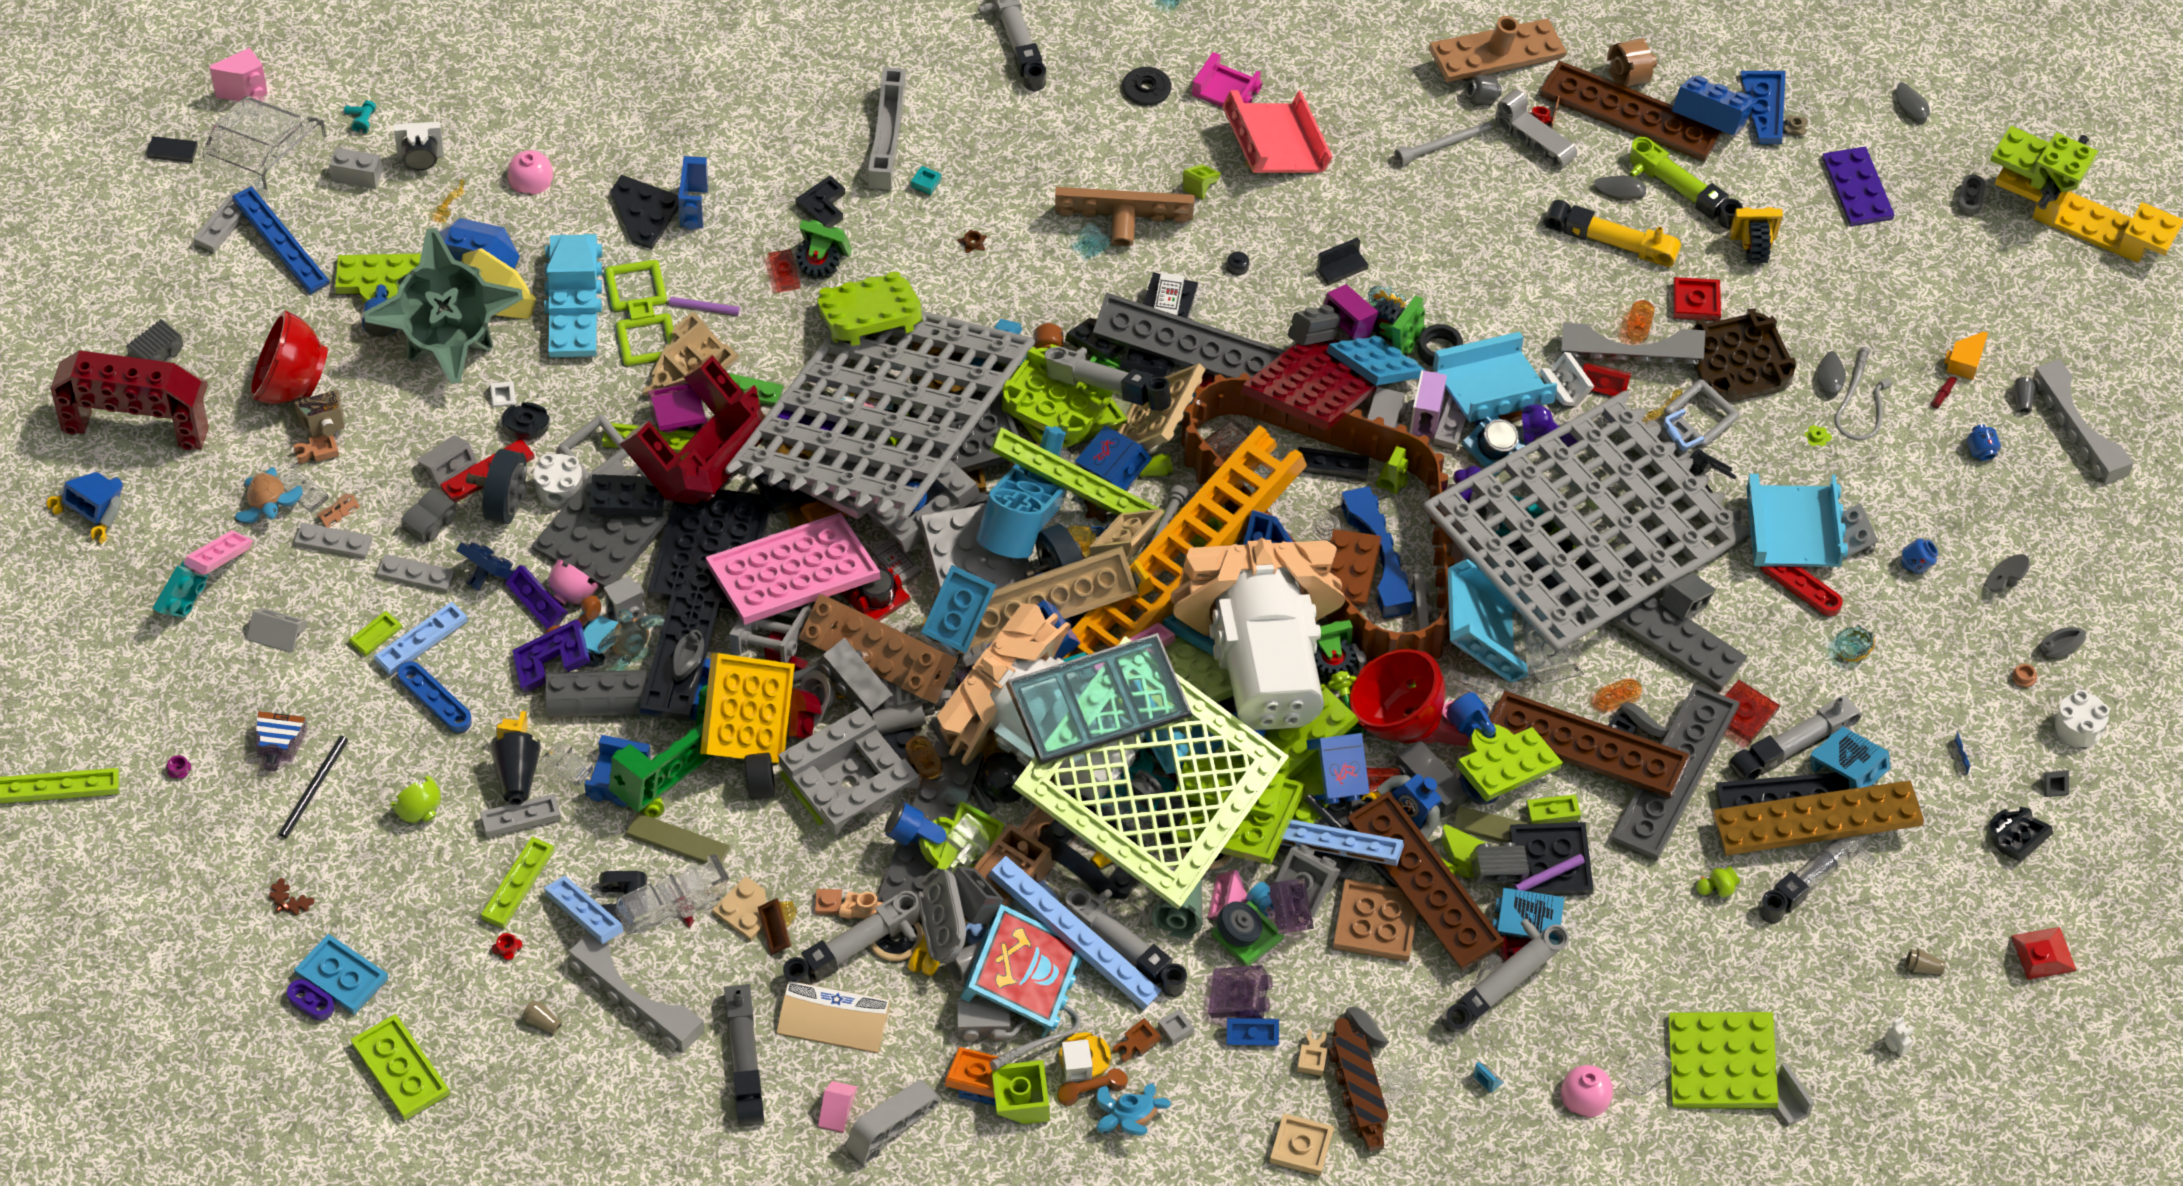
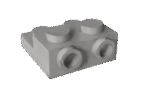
[1270,845,1340,917]

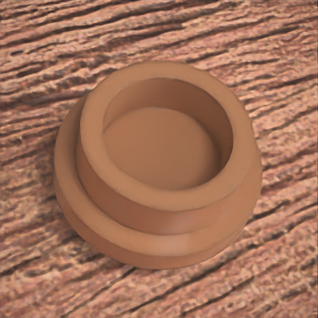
[2012,664,2037,687]

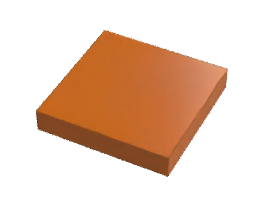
[945,1047,1009,1098]

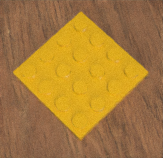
[700,653,795,763]

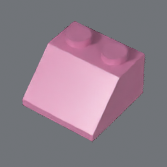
[209,48,268,103]

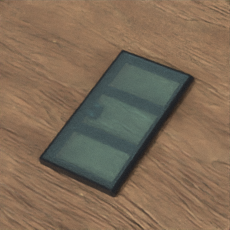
[1005,633,1192,765]

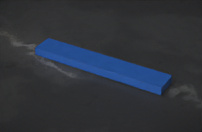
[232,186,330,295]

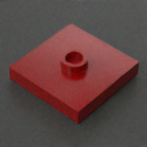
[1673,277,1721,321]

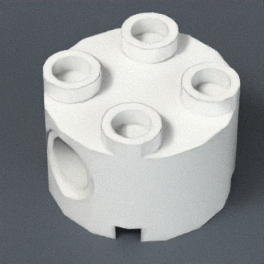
[534,454,583,508]
[2054,690,2110,748]

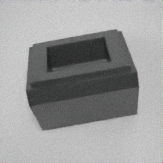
[2040,770,2069,797]

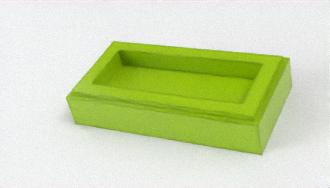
[349,611,403,657]

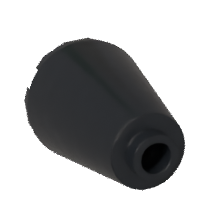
[490,732,541,805]

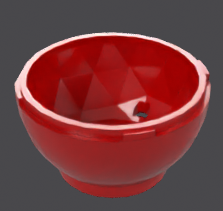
[250,311,328,404]
[1350,649,1446,743]

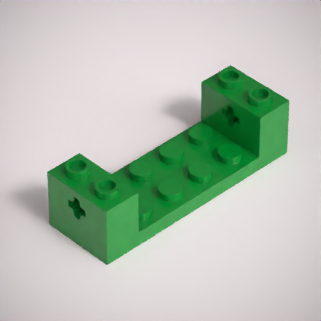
[609,685,714,812]

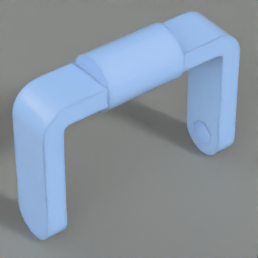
[1663,409,1705,451]

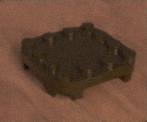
[1691,308,1796,402]

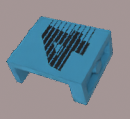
[1810,726,1891,789]
[1493,888,1565,945]

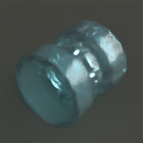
[1078,223,1110,256]

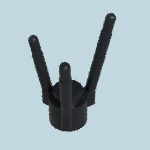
[1689,449,1736,493]

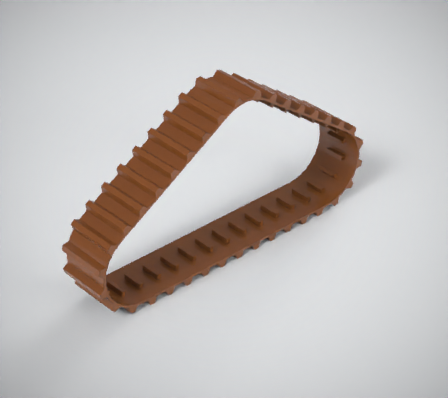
[1181,373,1455,663]

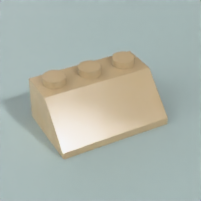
[1089,509,1163,561]

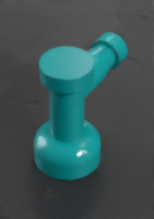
[344,100,376,133]

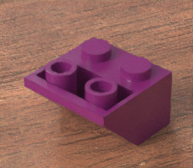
[1323,284,1378,340]
[648,383,706,432]

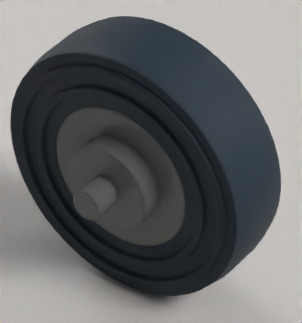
[1217,901,1262,947]

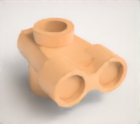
[839,891,882,920]

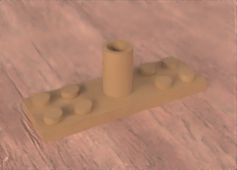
[1428,16,1567,83]
[1055,187,1195,246]

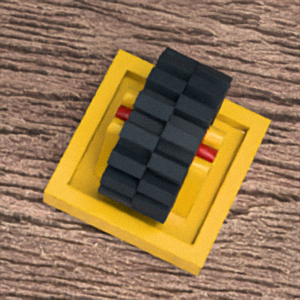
[1729,207,1783,263]

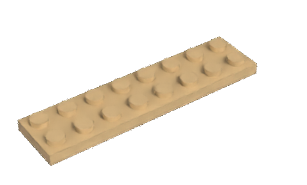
[948,546,1139,657]

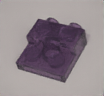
[1269,878,1314,934]
[1208,965,1273,1018]

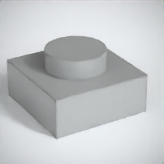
[1158,1009,1194,1045]

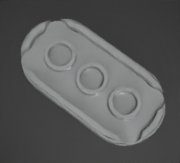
[918,868,966,964]

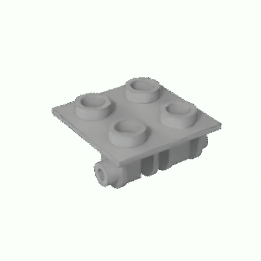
[1841,503,1879,559]

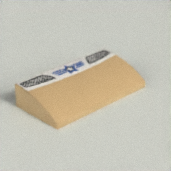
[777,981,890,1053]

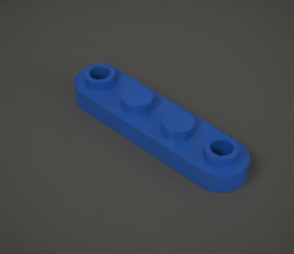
[398,661,472,733]

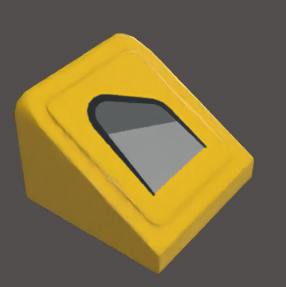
[1131,560,1154,598]

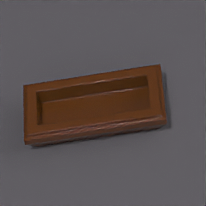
[757,898,792,956]

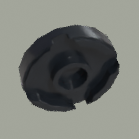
[502,402,550,440]

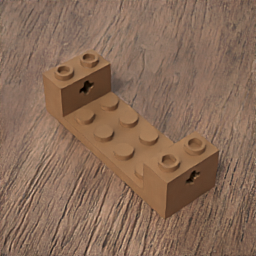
[799,594,957,704]

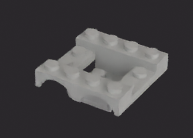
[867,442,981,553]
[778,707,919,836]

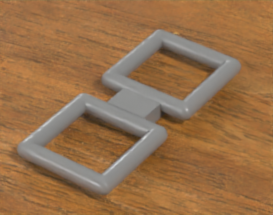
[1623,379,1740,487]
[558,414,671,507]

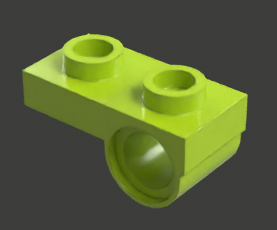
[1376,446,1409,495]

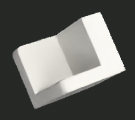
[1062,1040,1093,1082]

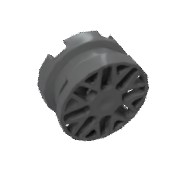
[1125,770,1164,810]

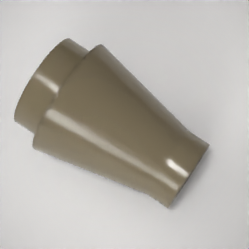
[1905,948,1946,976]
[522,1000,562,1035]

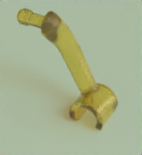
[435,179,465,222]
[1647,389,1683,420]

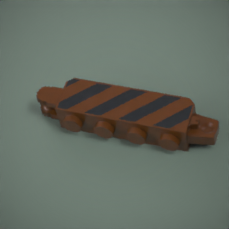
[1328,1018,1389,1152]

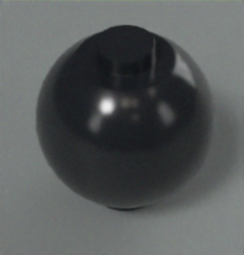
[980,753,1026,804]

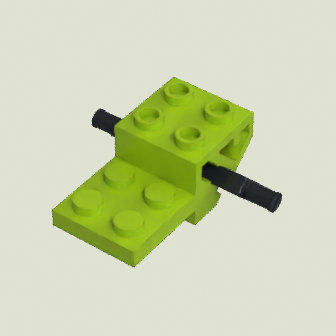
[1990,125,2098,209]

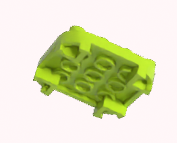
[817,271,923,346]
[1001,344,1113,444]

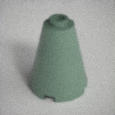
[1152,878,1203,939]

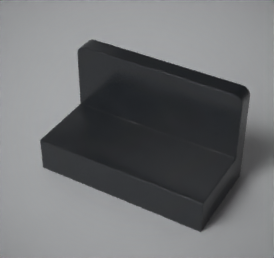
[1317,237,1369,285]

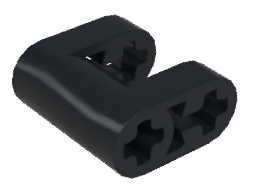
[598,871,648,925]

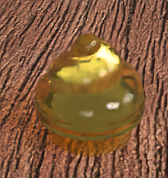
[780,901,798,928]

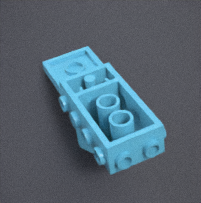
[544,234,602,357]

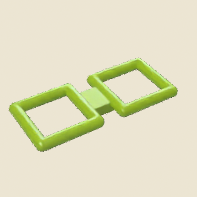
[604,259,674,366]

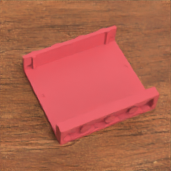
[1222,90,1332,173]

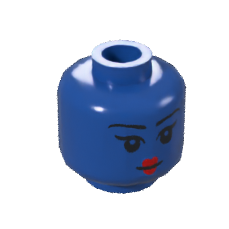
[1966,424,2001,461]
[1901,538,1938,574]

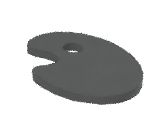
[1986,554,2030,592]

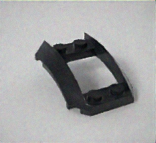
[1038,793,1151,900]

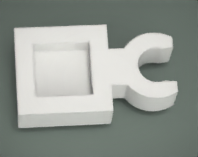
[1885,1016,1913,1057]

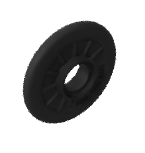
[1122,67,1172,105]

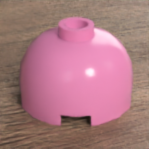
[507,150,553,195]
[548,559,599,605]
[1560,1065,1613,1118]

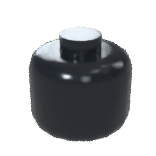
[1226,251,1250,275]

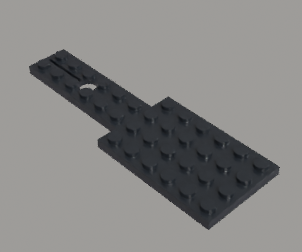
[640,489,771,721]

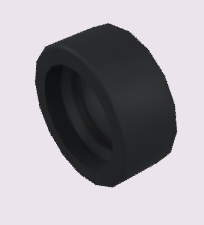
[1418,324,1463,367]

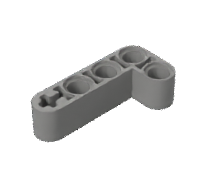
[1495,89,1577,170]
[845,1080,941,1167]

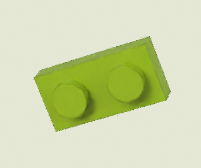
[1526,794,1581,824]

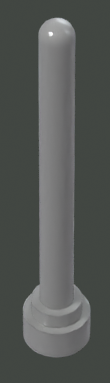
[1394,121,1494,166]
[1149,485,1189,545]

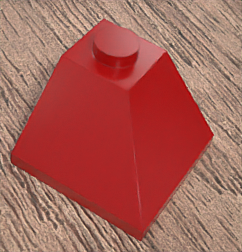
[2011,927,2076,980]

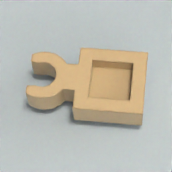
[1297,1029,1327,1076]

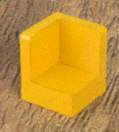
[496,711,528,740]

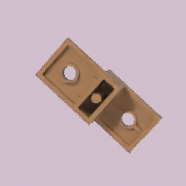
[974,805,1077,907]

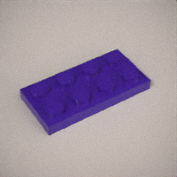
[1822,146,1895,226]

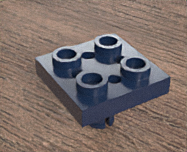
[456,542,515,591]

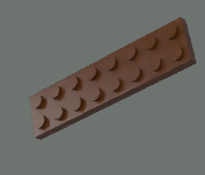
[1540,60,1723,162]
[1490,691,1690,798]
[1347,791,1504,971]

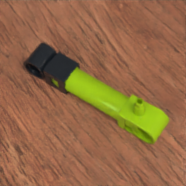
[1629,137,1743,229]

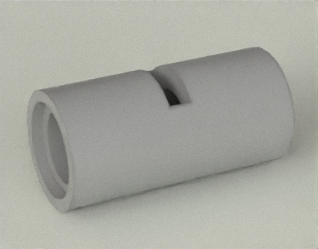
[872,700,927,735]

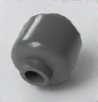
[1466,75,1502,105]

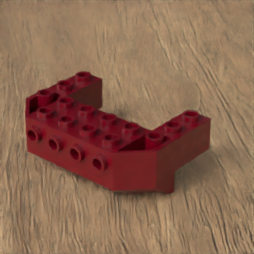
[50,350,209,451]
[620,355,764,505]

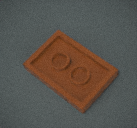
[1330,529,1382,606]

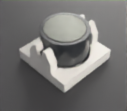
[394,122,444,171]

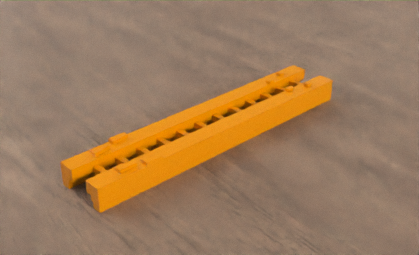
[1062,425,1307,659]

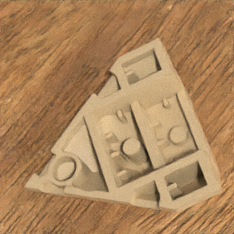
[642,312,739,396]

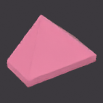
[1208,869,1248,920]

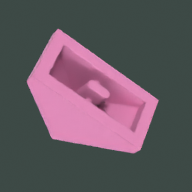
[818,1081,857,1133]

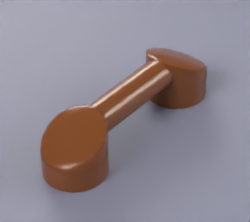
[544,596,602,634]
[1057,1068,1128,1106]

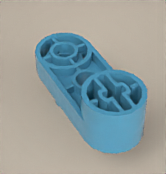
[976,426,1067,558]

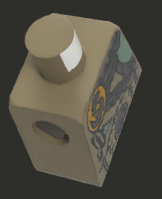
[294,389,345,437]

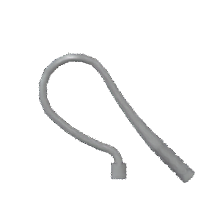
[1834,347,1892,440]
[989,1006,1081,1071]

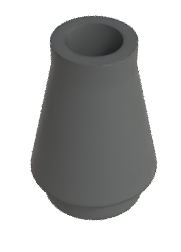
[2012,377,2036,413]

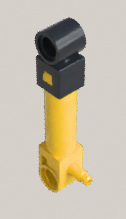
[1543,200,1681,268]

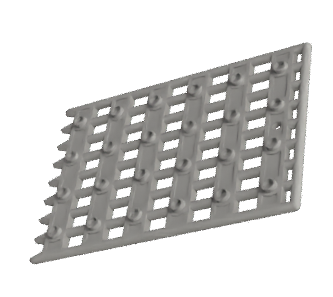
[725,311,1035,520]
[1423,391,1751,651]

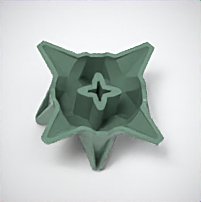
[364,228,523,384]

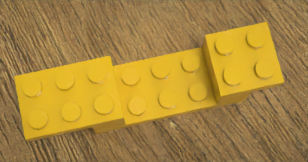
[1995,167,2183,263]

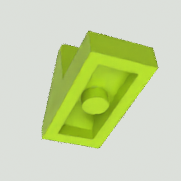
[1183,164,1221,200]

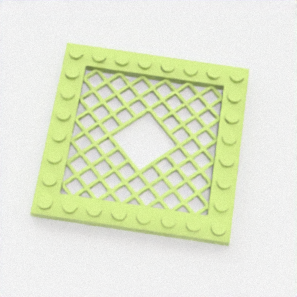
[1012,636,1289,910]

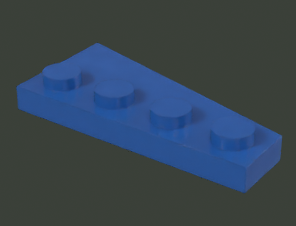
[1740,71,1786,144]

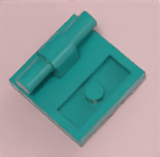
[153,561,209,617]

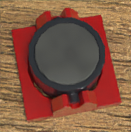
[842,566,911,621]

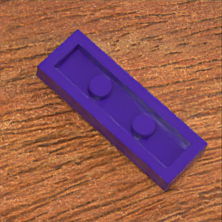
[505,565,568,629]

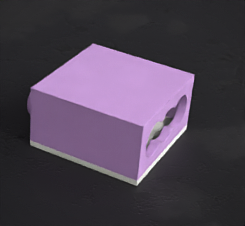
[1410,370,1447,439]

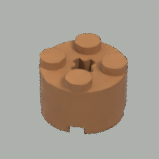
[1607,38,1657,87]

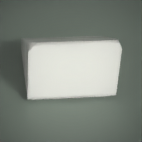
[490,381,516,407]

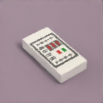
[1154,273,1184,315]

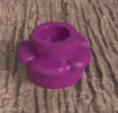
[166,755,191,779]

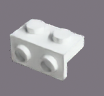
[1539,352,1594,406]

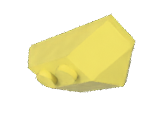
[461,248,536,319]

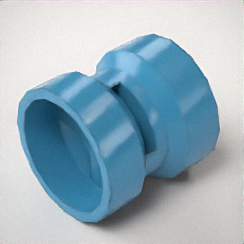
[1246,882,1282,917]

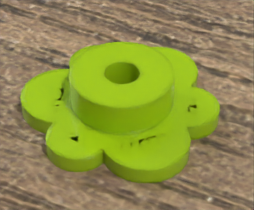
[1804,425,1832,446]

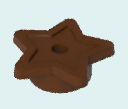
[958,230,987,253]
[1084,499,1109,523]

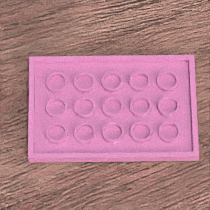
[706,512,881,625]

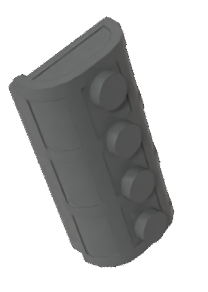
[546,669,647,717]

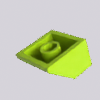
[991,1060,1050,1124]

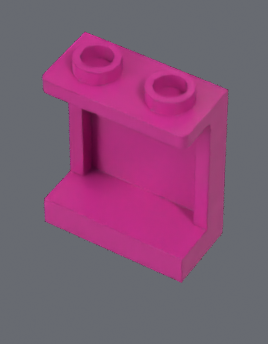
[1192,52,1263,108]

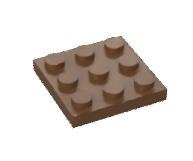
[1333,879,1417,962]

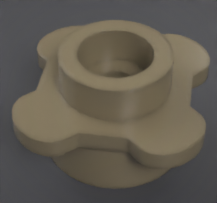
[1784,115,1808,136]

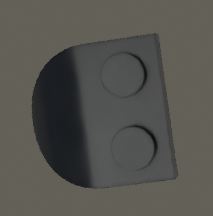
[1990,807,2053,862]

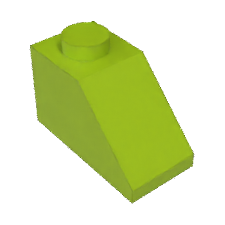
[1441,824,1486,879]

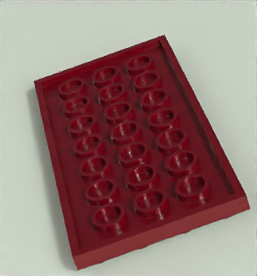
[1240,340,1383,431]

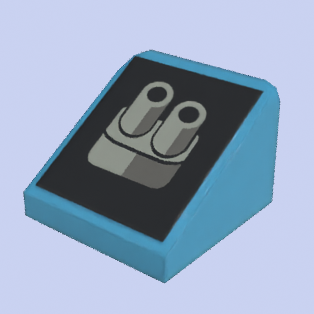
[1474,1061,1504,1093]

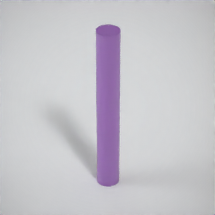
[669,297,740,316]
[1514,854,1585,891]

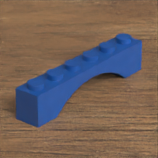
[1340,486,1415,619]

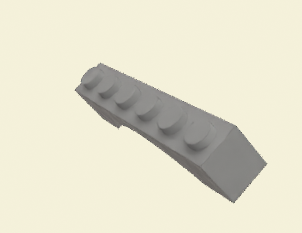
[868,67,906,190]
[1561,323,1705,365]
[2032,359,2134,484]
[569,933,704,1053]

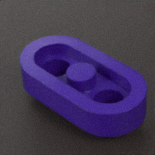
[287,979,334,1020]

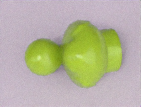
[1696,866,1741,898]

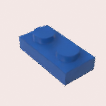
[1226,1018,1279,1045]

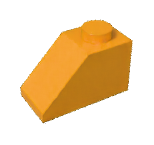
[1944,331,1988,380]

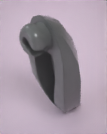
[1897,82,1930,124]
[1594,175,1646,200]
[1818,351,1846,398]
[2039,627,2086,657]
[671,630,704,681]
[1616,702,1669,738]
[1343,1006,1389,1049]

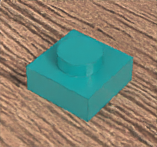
[911,166,942,195]

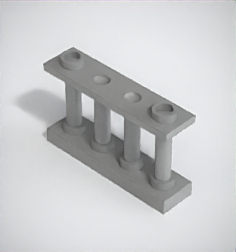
[729,601,816,663]

